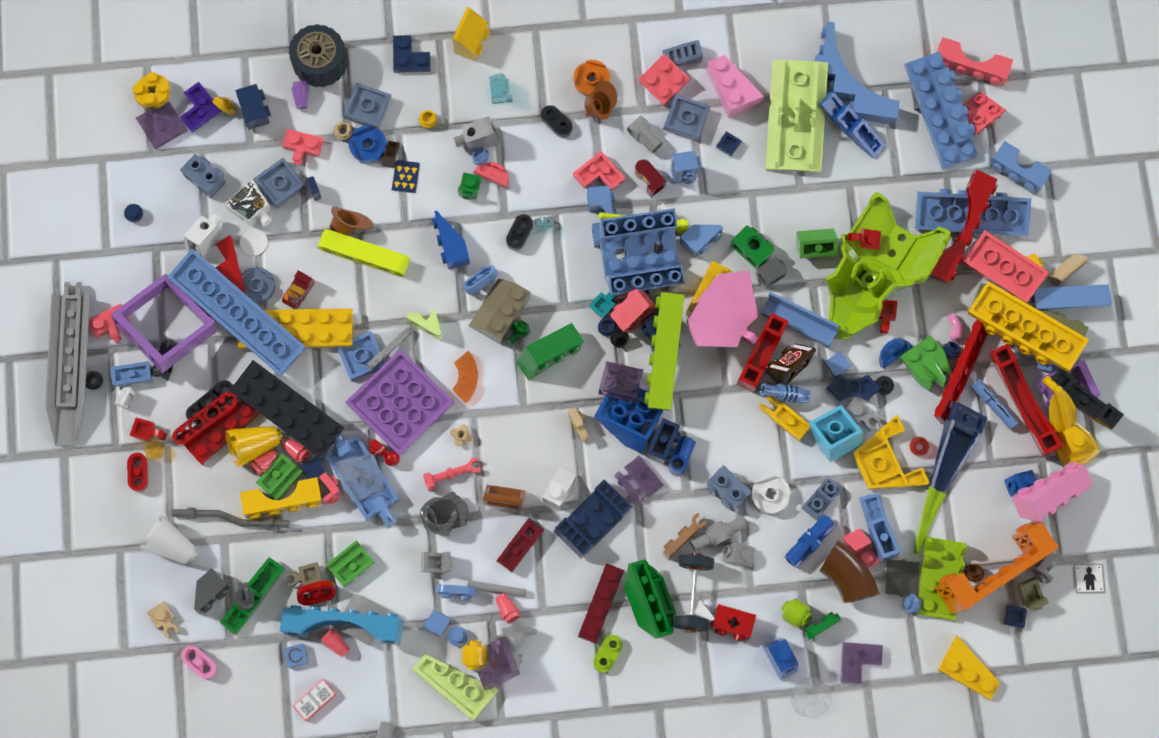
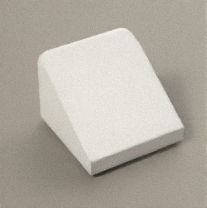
[114,387,135,410]
[694,600,714,623]

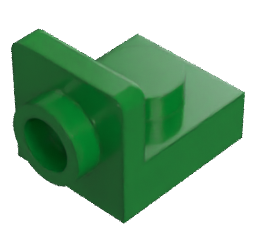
[458,172,482,200]

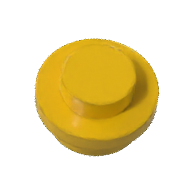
[419,110,437,129]

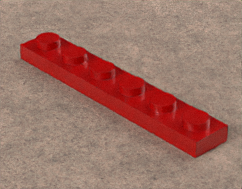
[934,320,988,424]

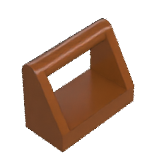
[483,485,526,511]

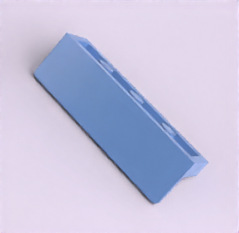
[1030,284,1112,310]
[761,292,838,348]

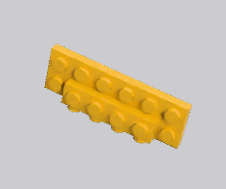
[967,281,1089,373]

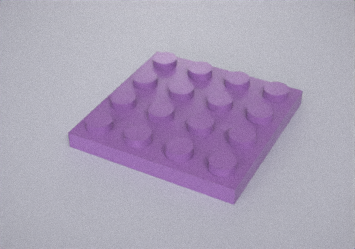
[345,349,455,456]

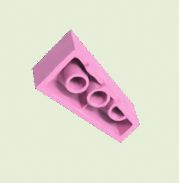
[1012,462,1093,523]

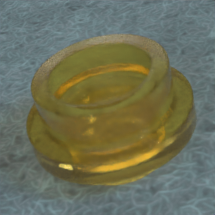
[144,440,164,460]

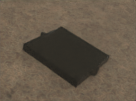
[885,559,920,597]

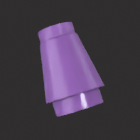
[291,81,309,109]

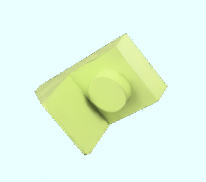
[406,308,442,341]

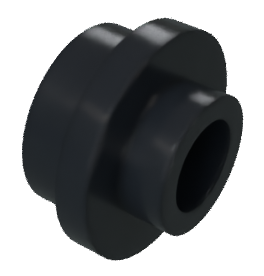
[610,329,629,347]
[86,371,103,390]
[876,376,894,395]

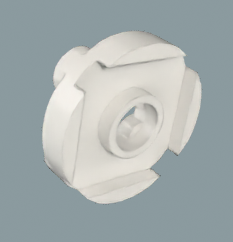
[751,475,791,514]

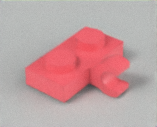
[282,129,324,166]
[89,303,130,343]

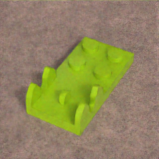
[915,536,967,621]

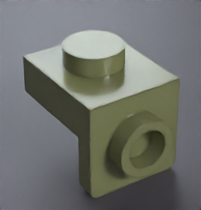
[1017,577,1049,611]

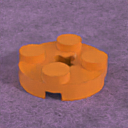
[573,60,610,96]

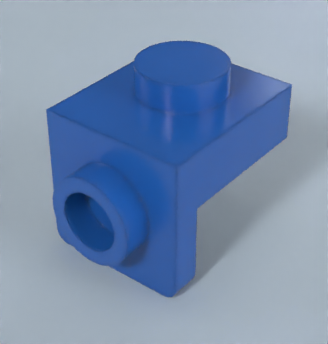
[1004,470,1037,497]

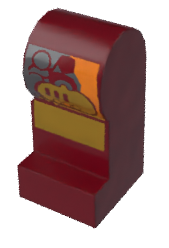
[635,159,666,198]
[282,270,315,309]

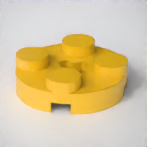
[132,72,171,109]

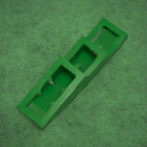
[220,557,285,635]

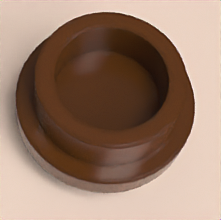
[964,564,984,582]

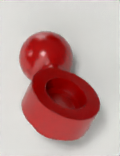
[368,438,400,467]

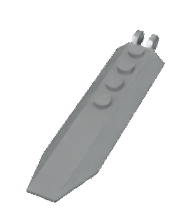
[45,282,90,446]

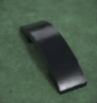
[1052,368,1124,430]

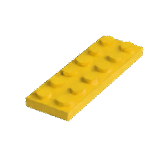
[237,308,353,349]

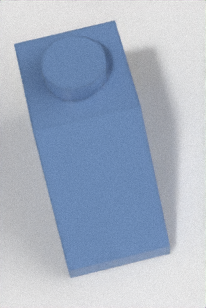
[867,516,901,563]

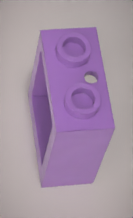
[1038,360,1101,409]

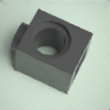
[756,257,787,289]

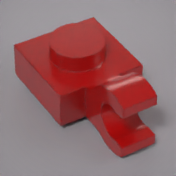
[847,229,881,250]
[879,299,898,334]
[129,417,167,442]

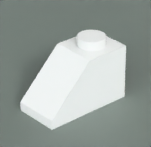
[542,467,577,510]

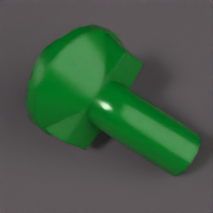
[506,320,531,345]

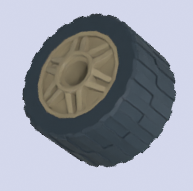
[289,24,347,87]

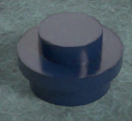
[124,204,143,223]
[598,318,617,337]
[942,341,961,359]

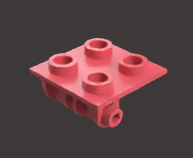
[962,91,1006,135]

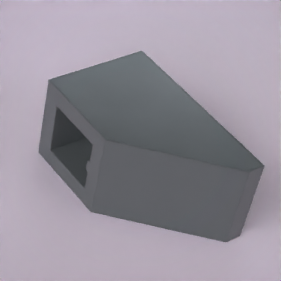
[194,568,230,614]

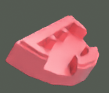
[473,162,509,189]

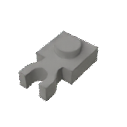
[845,398,879,431]

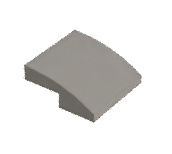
[335,593,389,646]

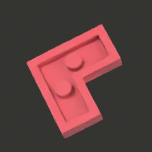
[573,151,625,191]

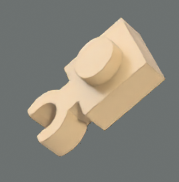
[568,407,589,442]
[147,601,180,639]

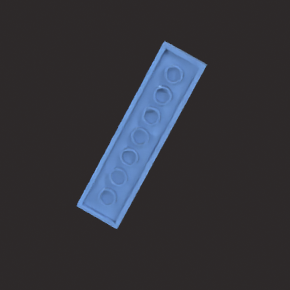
[167,248,307,376]

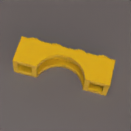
[240,477,323,520]

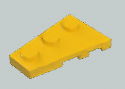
[937,635,1000,701]

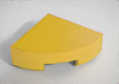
[212,97,238,115]

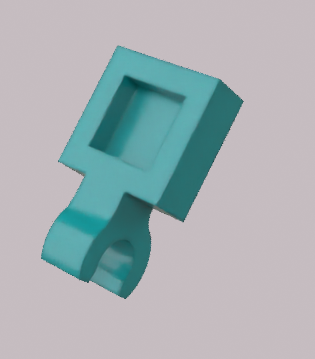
[589,292,619,319]

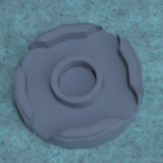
[242,267,276,305]

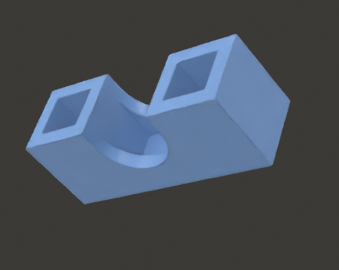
[989,141,1053,194]
[587,185,617,247]

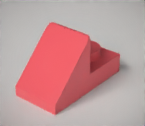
[842,528,880,568]

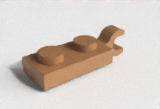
[663,513,707,559]

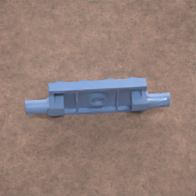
[325,434,399,528]

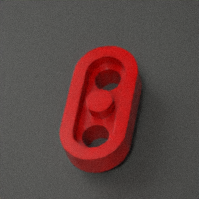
[127,452,149,492]
[296,580,336,606]

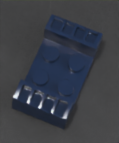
[553,479,633,559]

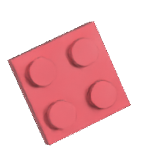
[638,54,691,106]

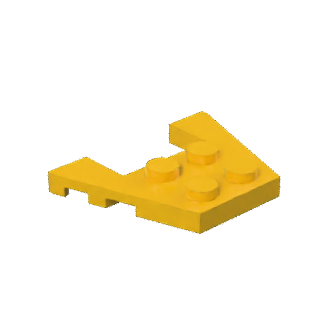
[852,415,930,490]

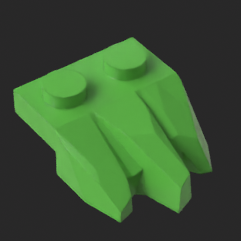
[900,335,952,391]

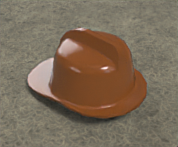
[584,80,617,120]
[329,207,373,235]

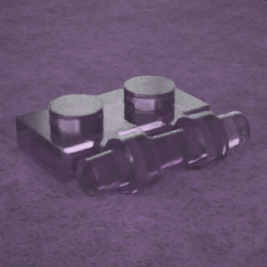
[614,455,664,506]

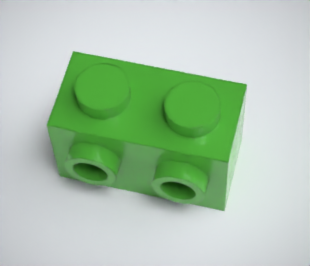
[796,228,838,258]

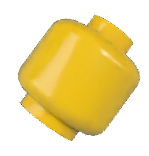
[461,640,488,670]

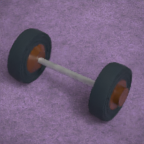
[673,553,714,633]

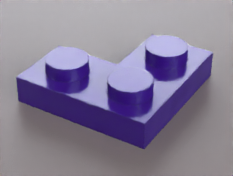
[180,82,222,133]

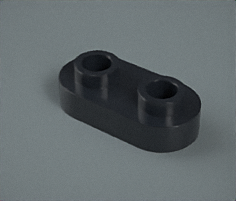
[541,105,572,138]
[506,214,533,251]

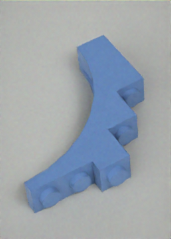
[811,21,900,125]

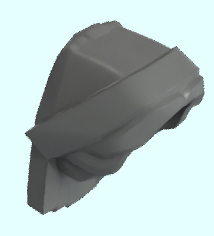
[420,491,469,536]

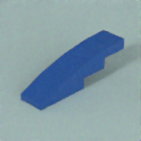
[818,92,885,158]

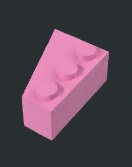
[706,55,764,118]

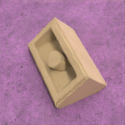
[1048,254,1089,286]

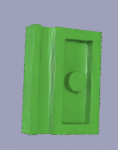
[256,454,304,500]
[326,540,375,587]

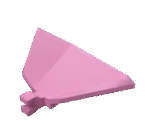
[686,270,759,347]

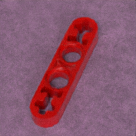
[172,392,238,446]

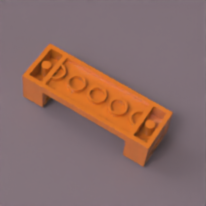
[935,521,1059,614]

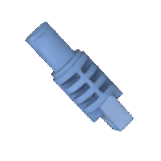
[760,383,811,403]

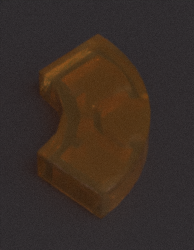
[452,351,478,404]

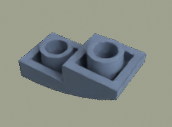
[802,477,843,520]

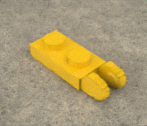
[759,396,810,442]

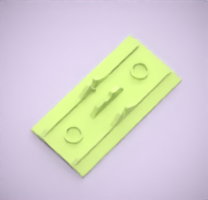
[765,60,828,173]

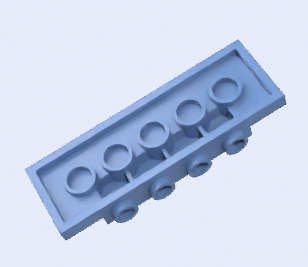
[904,51,978,169]
[914,189,1032,236]

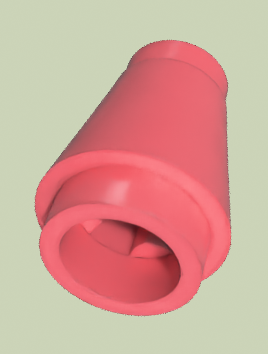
[281,437,311,463]
[249,449,279,476]
[495,593,520,624]
[321,628,350,657]

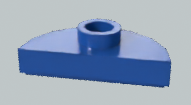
[879,338,913,369]

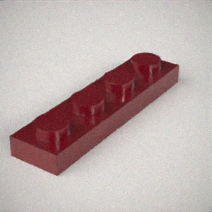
[578,563,624,644]

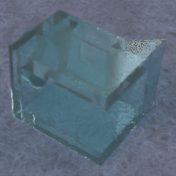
[490,73,513,104]

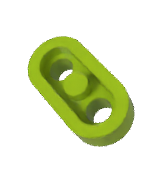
[593,635,623,673]

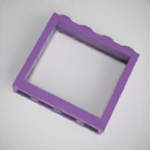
[111,274,217,373]

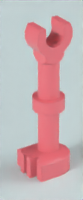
[423,458,481,491]

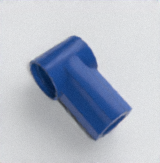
[668,436,696,476]

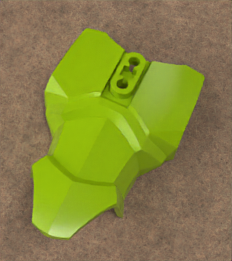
[825,192,951,340]

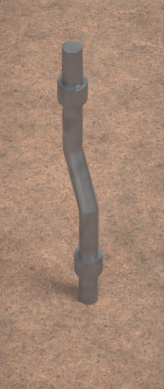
[172,507,290,530]

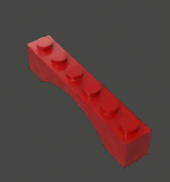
[930,170,998,283]
[989,343,1063,457]

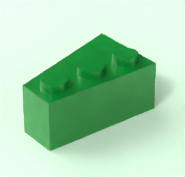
[516,323,584,381]

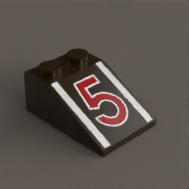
[766,343,816,384]

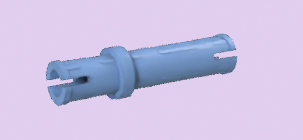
[971,379,1019,430]

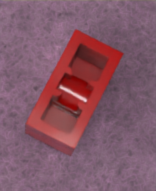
[711,604,756,642]

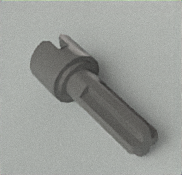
[234,581,255,611]

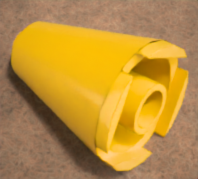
[226,426,282,467]

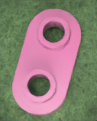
[181,646,217,679]

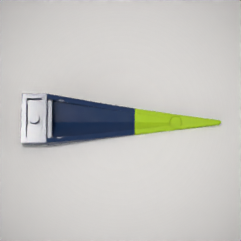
[913,402,987,554]

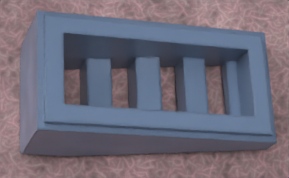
[662,40,703,66]

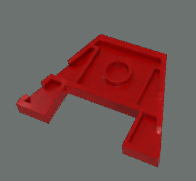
[215,235,246,293]

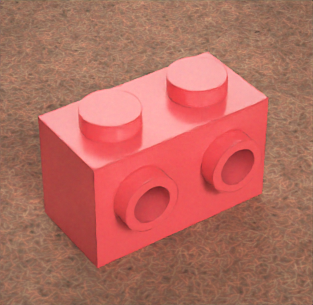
[610,289,657,333]

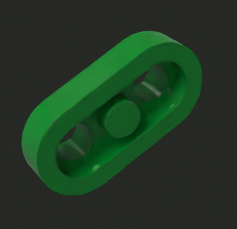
[805,612,842,640]

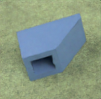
[679,224,723,258]

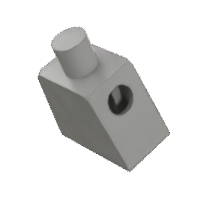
[454,116,500,151]

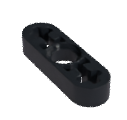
[186,380,233,424]

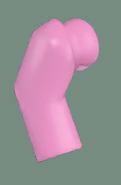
[947,313,964,342]

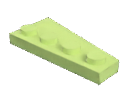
[412,654,499,722]

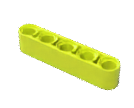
[317,229,410,277]

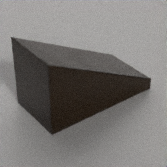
[383,140,400,168]

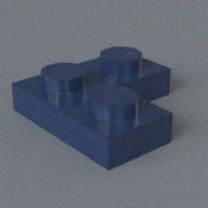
[393,35,431,73]

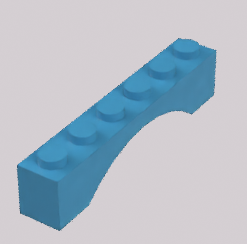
[280,605,403,645]

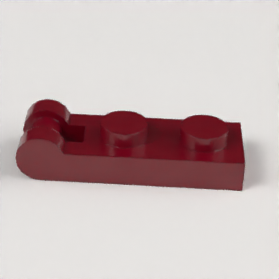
[496,518,545,573]

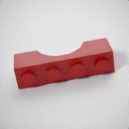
[736,313,789,393]

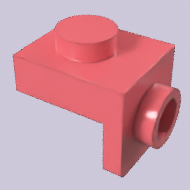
[319,473,342,505]

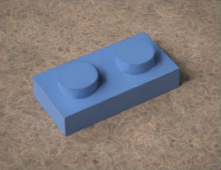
[111,361,152,387]

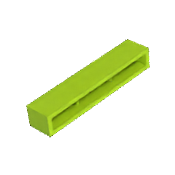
[644,292,684,411]

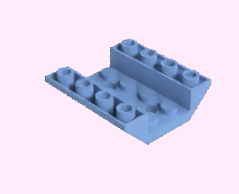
[599,208,685,295]

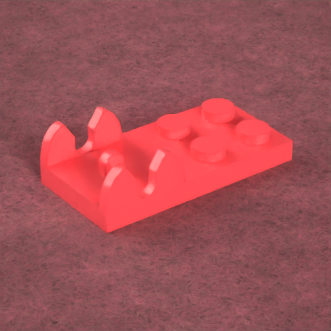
[963,230,1049,303]

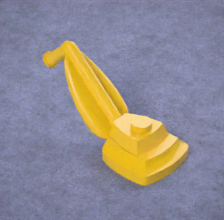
[1043,376,1100,468]

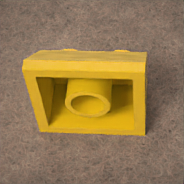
[453,7,491,61]

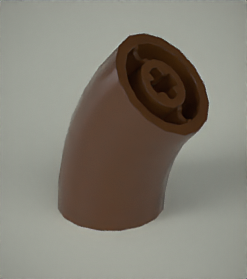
[819,540,880,604]

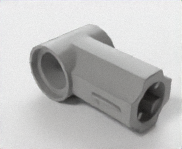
[626,116,664,153]

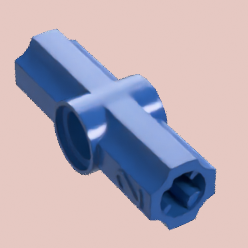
[784,514,836,568]

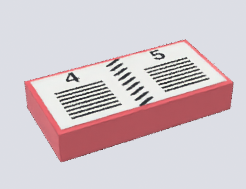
[293,679,337,721]

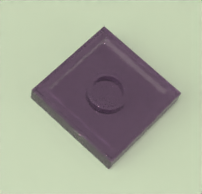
[136,100,187,150]

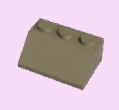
[469,278,531,345]

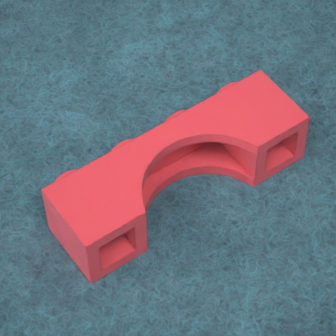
[937,37,1013,86]

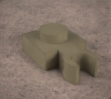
[286,562,322,587]

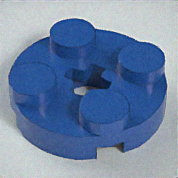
[349,125,387,164]

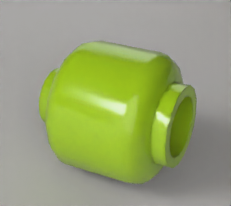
[781,598,812,628]

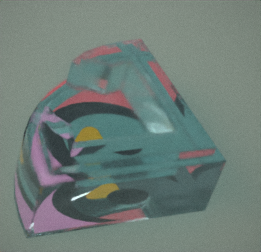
[534,217,554,231]

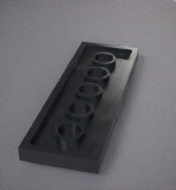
[229,360,345,459]

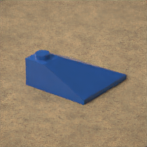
[594,377,663,454]

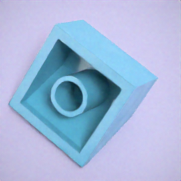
[809,405,863,462]

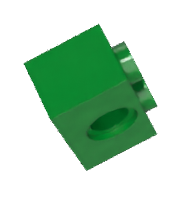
[730,225,775,270]

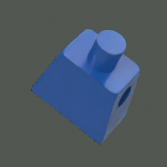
[762,637,799,680]

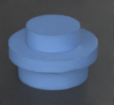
[472,148,490,165]
[904,594,921,614]
[448,627,468,647]

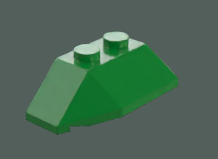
[624,559,676,639]

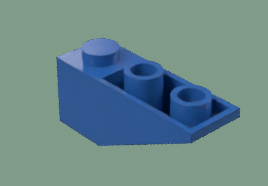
[432,210,470,269]

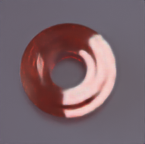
[909,437,929,456]

